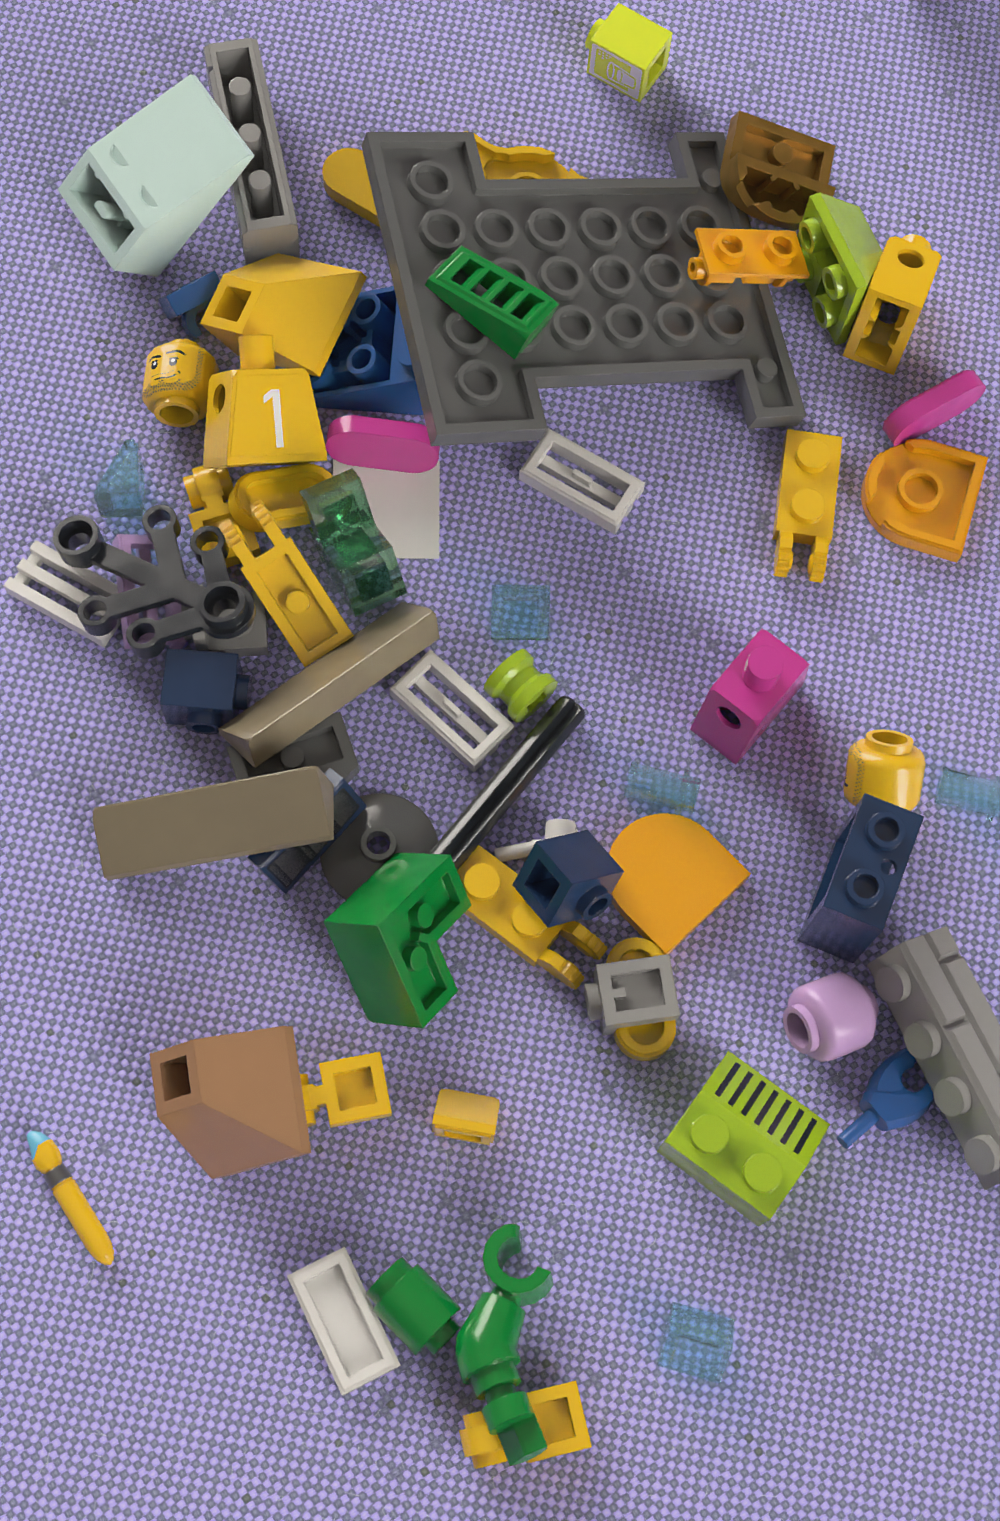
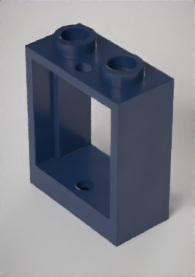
[797,793,924,963]

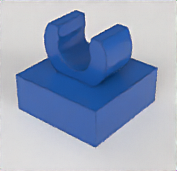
[157,270,220,339]

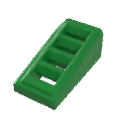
[425,245,559,360]

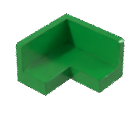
[324,852,471,1028]

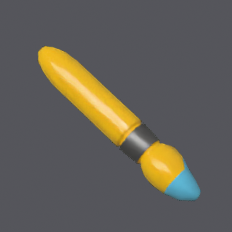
[26,1131,114,1265]

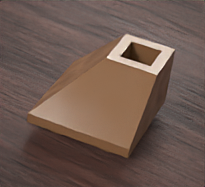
[149,1026,311,1179]

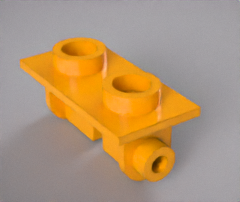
[687,228,810,287]

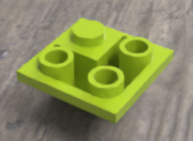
[796,192,883,346]

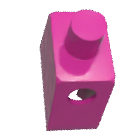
[690,629,809,765]

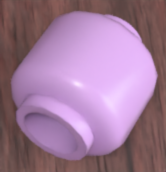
[783,972,879,1062]

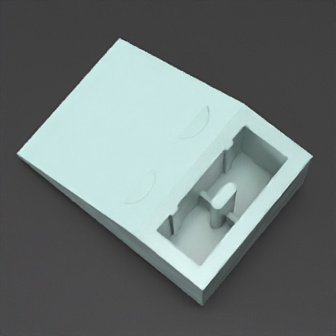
[57,74,254,277]

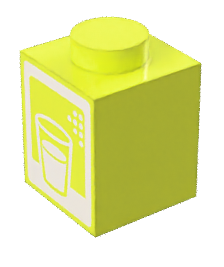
[585,3,673,103]

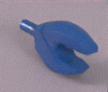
[837,1048,934,1149]

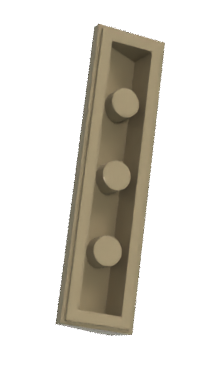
[218,602,440,768]
[93,766,334,881]

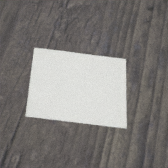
[331,459,440,559]

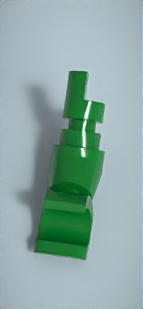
[455,1224,554,1466]

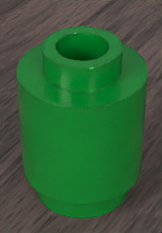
[366,1257,461,1356]

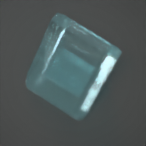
[94,439,146,518]

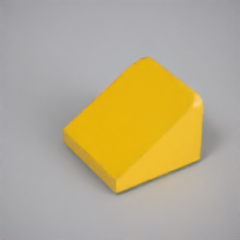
[432,1089,500,1145]

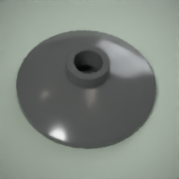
[320,793,438,900]

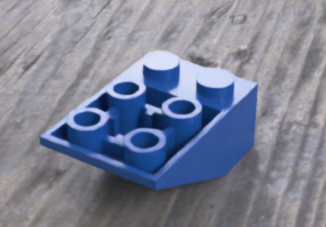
[309,286,423,415]

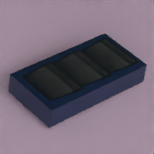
[247,768,367,894]

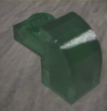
[299,468,407,617]

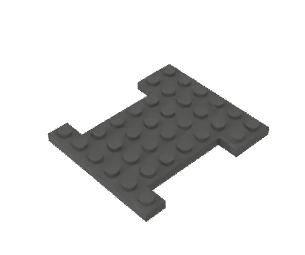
[361,132,806,446]

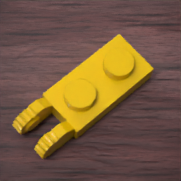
[772,429,843,583]
[218,499,354,667]
[457,845,608,990]

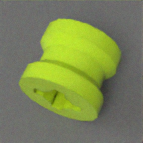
[483,648,558,723]

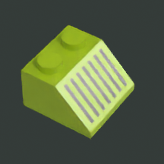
[657,1051,830,1227]

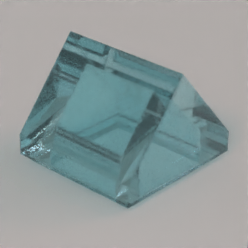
[490,585,550,640]
[656,1302,735,1384]

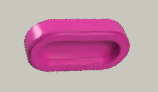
[882,370,986,446]
[326,415,440,473]

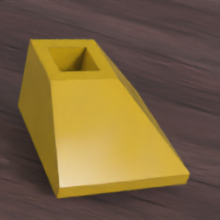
[200,253,367,377]

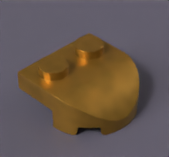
[720,110,836,230]

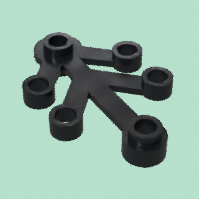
[53,505,256,659]

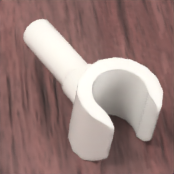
[494,819,578,862]

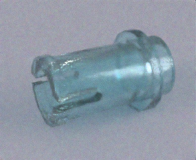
[623,761,702,815]
[934,766,1000,822]

